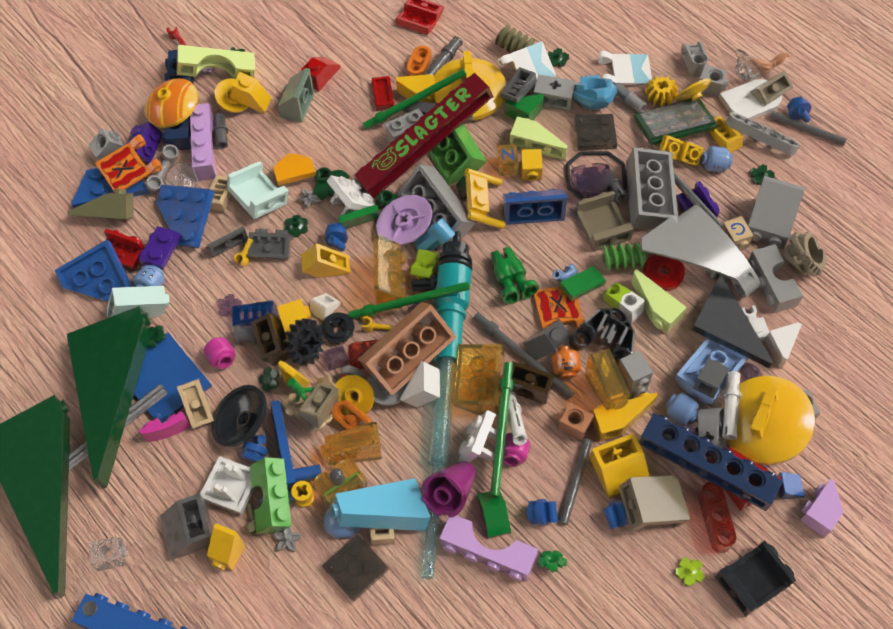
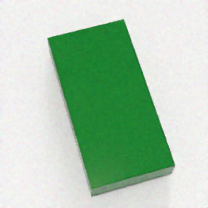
[338,205,379,229]
[560,266,606,301]

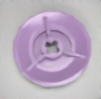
[376,195,433,246]

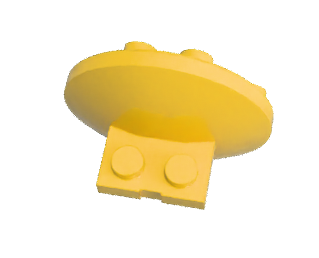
[433,51,506,120]
[722,376,815,465]

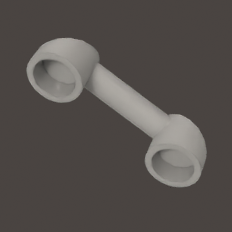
[146,144,178,192]

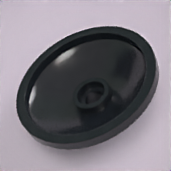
[211,385,267,448]

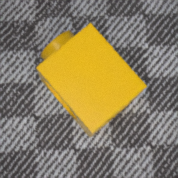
[521,149,543,181]

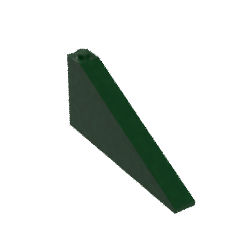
[67,306,152,489]
[0,395,70,598]

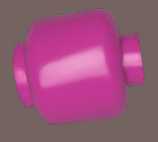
[204,337,236,369]
[503,433,530,467]

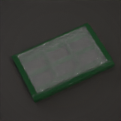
[634,99,718,145]

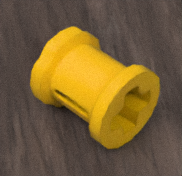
[291,481,315,508]

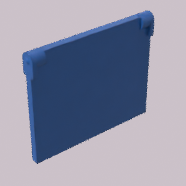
[134,332,212,423]

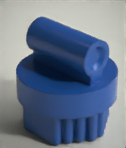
[786,96,812,123]
[324,222,348,251]
[241,435,268,463]
[527,499,558,525]
[603,499,629,529]

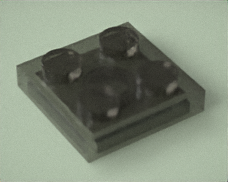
[574,113,617,151]
[322,534,389,602]

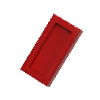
[371,76,394,111]

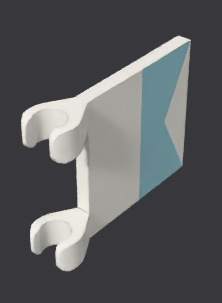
[497,41,556,94]
[598,51,652,86]

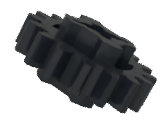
[283,318,325,366]

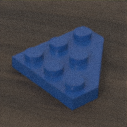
[156,185,214,249]
[54,240,133,301]

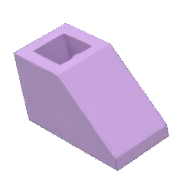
[800,478,843,538]

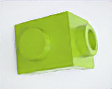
[410,249,438,279]

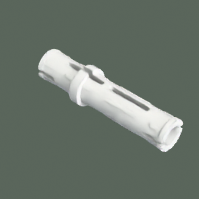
[722,371,741,440]
[508,391,528,445]

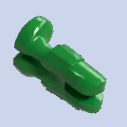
[490,246,539,304]

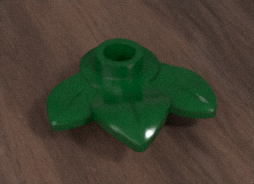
[314,167,349,200]

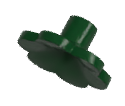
[284,215,308,237]

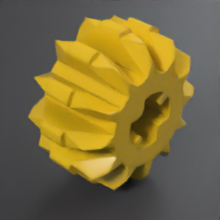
[645,75,678,107]

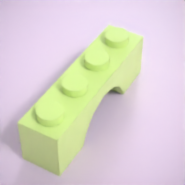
[177,45,255,79]

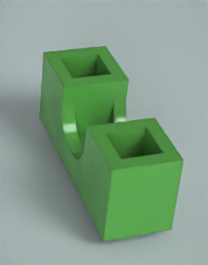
[250,458,292,534]

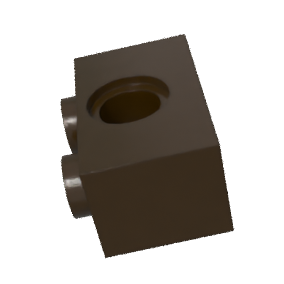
[251,313,289,366]
[512,361,555,405]

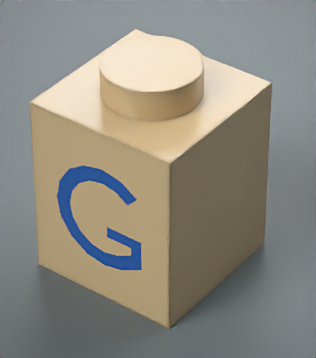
[722,216,753,251]

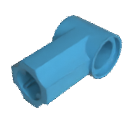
[415,218,455,251]

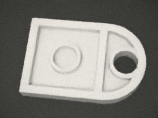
[719,79,782,120]

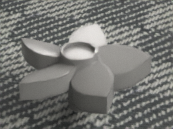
[296,189,320,208]
[274,527,302,552]

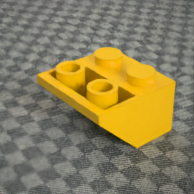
[589,433,650,499]

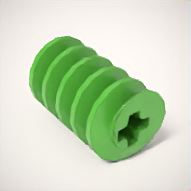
[602,243,647,271]

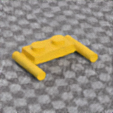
[464,168,506,229]

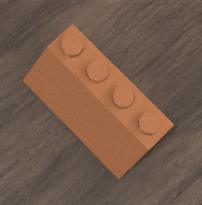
[358,302,456,396]

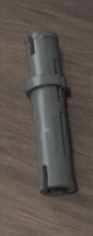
[423,36,463,75]

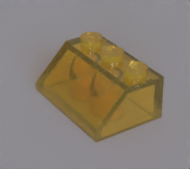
[374,234,406,309]
[453,344,505,415]

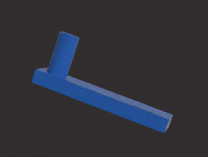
[271,400,322,491]

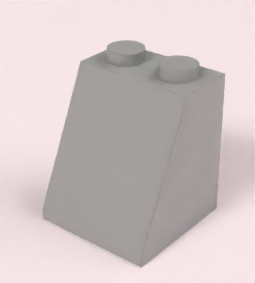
[747,176,805,249]

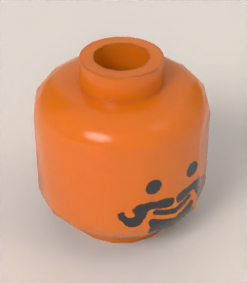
[551,346,581,379]

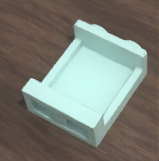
[227,162,289,219]

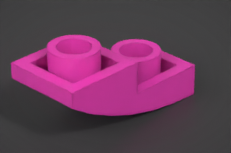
[139,411,191,442]

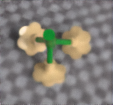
[283,376,336,432]

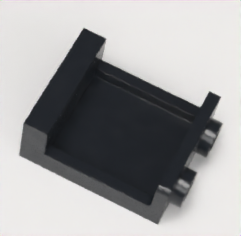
[715,540,796,617]

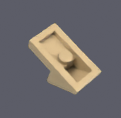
[177,379,214,429]

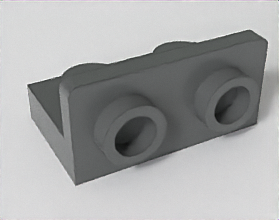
[248,229,293,259]

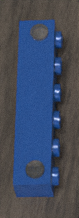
[71,593,189,629]

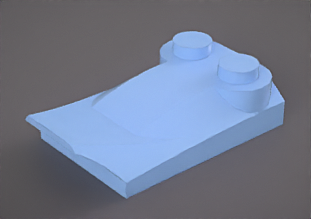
[675,338,748,404]

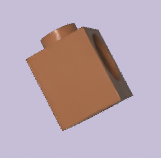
[557,403,594,441]

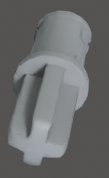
[615,83,647,113]

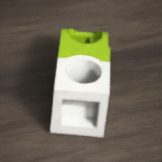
[603,283,645,324]

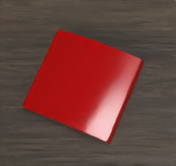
[396,0,444,35]

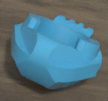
[573,74,617,110]

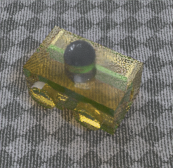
[312,457,368,509]

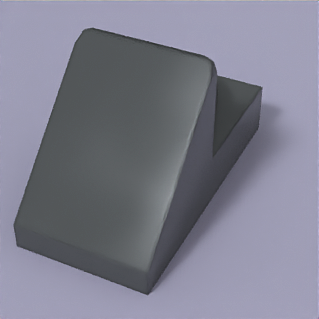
[523,319,570,360]

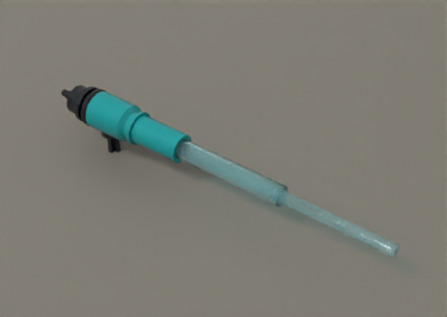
[411,231,472,579]

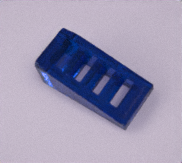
[232,300,278,327]

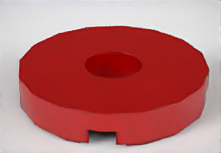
[643,254,685,291]

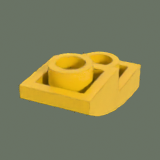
[659,135,704,167]

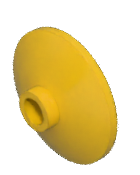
[214,79,249,113]
[675,79,711,102]
[335,375,374,415]

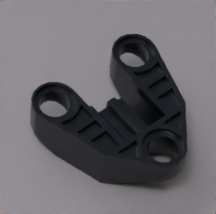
[569,308,635,374]

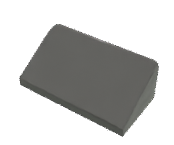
[206,226,248,258]

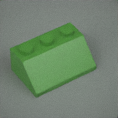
[428,123,487,185]

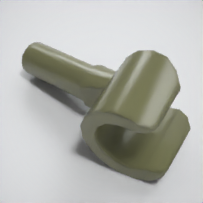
[246,503,256,536]

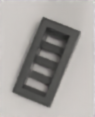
[500,67,537,103]

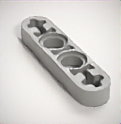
[725,112,800,155]

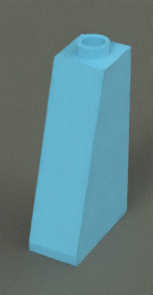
[331,478,430,531]

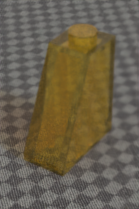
[585,348,630,410]
[321,421,382,466]

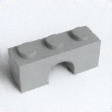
[748,244,803,313]

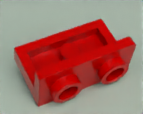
[104,229,145,271]

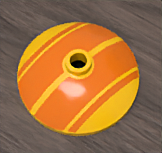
[144,78,198,128]

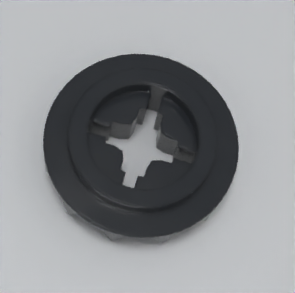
[321,312,355,344]

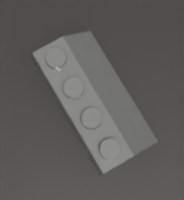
[626,147,678,230]
[397,164,476,250]

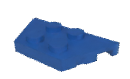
[72,168,150,208]

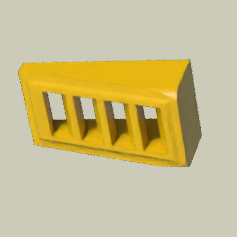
[708,116,743,153]
[278,360,310,388]

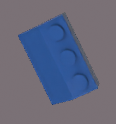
[502,189,567,225]

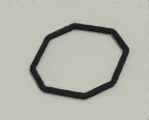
[566,151,627,200]

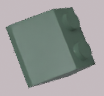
[277,68,315,122]

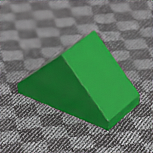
[505,94,544,121]
[477,491,511,539]

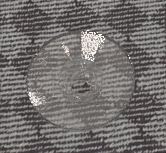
[164,162,198,188]

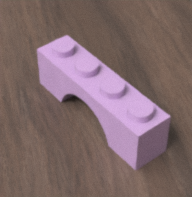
[190,103,217,181]
[439,515,538,582]

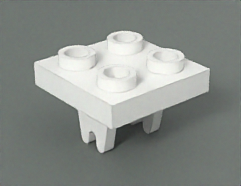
[327,175,375,215]
[458,411,497,463]
[200,456,255,515]

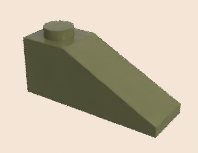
[67,189,133,219]

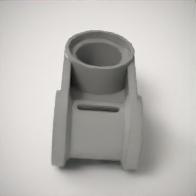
[681,41,708,77]
[698,408,727,448]

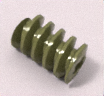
[495,24,535,53]

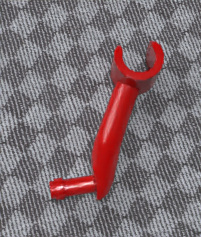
[166,27,186,46]

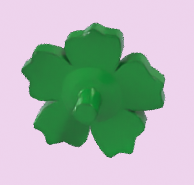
[538,550,567,573]

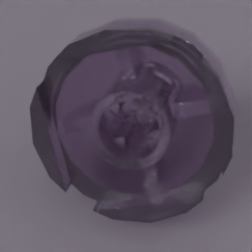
[571,163,611,198]

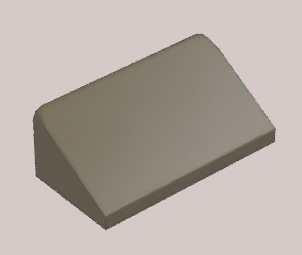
[750,71,794,106]
[298,382,339,428]

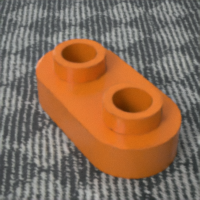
[407,45,432,76]
[332,400,373,437]

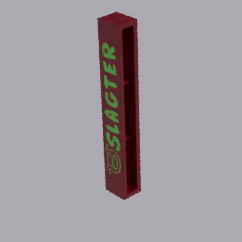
[354,72,494,199]

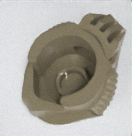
[784,231,827,277]

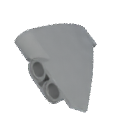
[641,205,761,298]

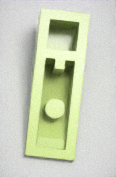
[510,117,568,160]
[631,269,687,333]

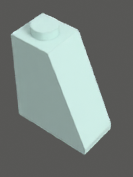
[106,286,169,318]

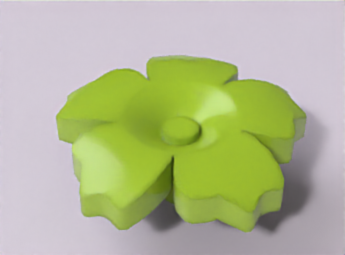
[675,557,705,587]

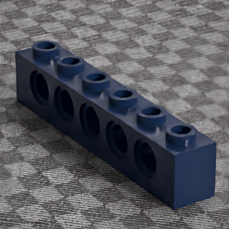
[162,50,194,150]
[639,413,783,511]

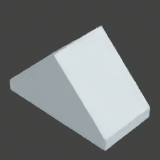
[765,322,802,368]
[400,361,440,407]

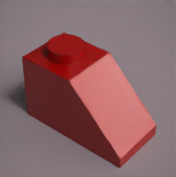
[301,57,341,92]

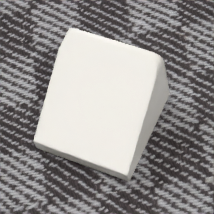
[310,293,340,320]

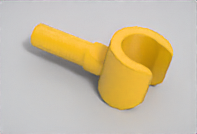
[234,238,253,267]
[361,316,392,333]

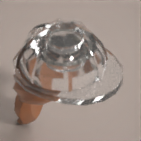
[735,49,789,82]

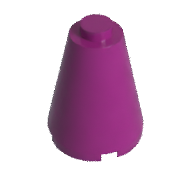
[421,461,476,517]

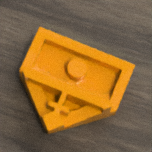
[273,153,316,186]

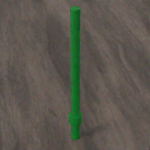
[363,68,467,130]
[348,281,470,319]
[490,362,514,497]

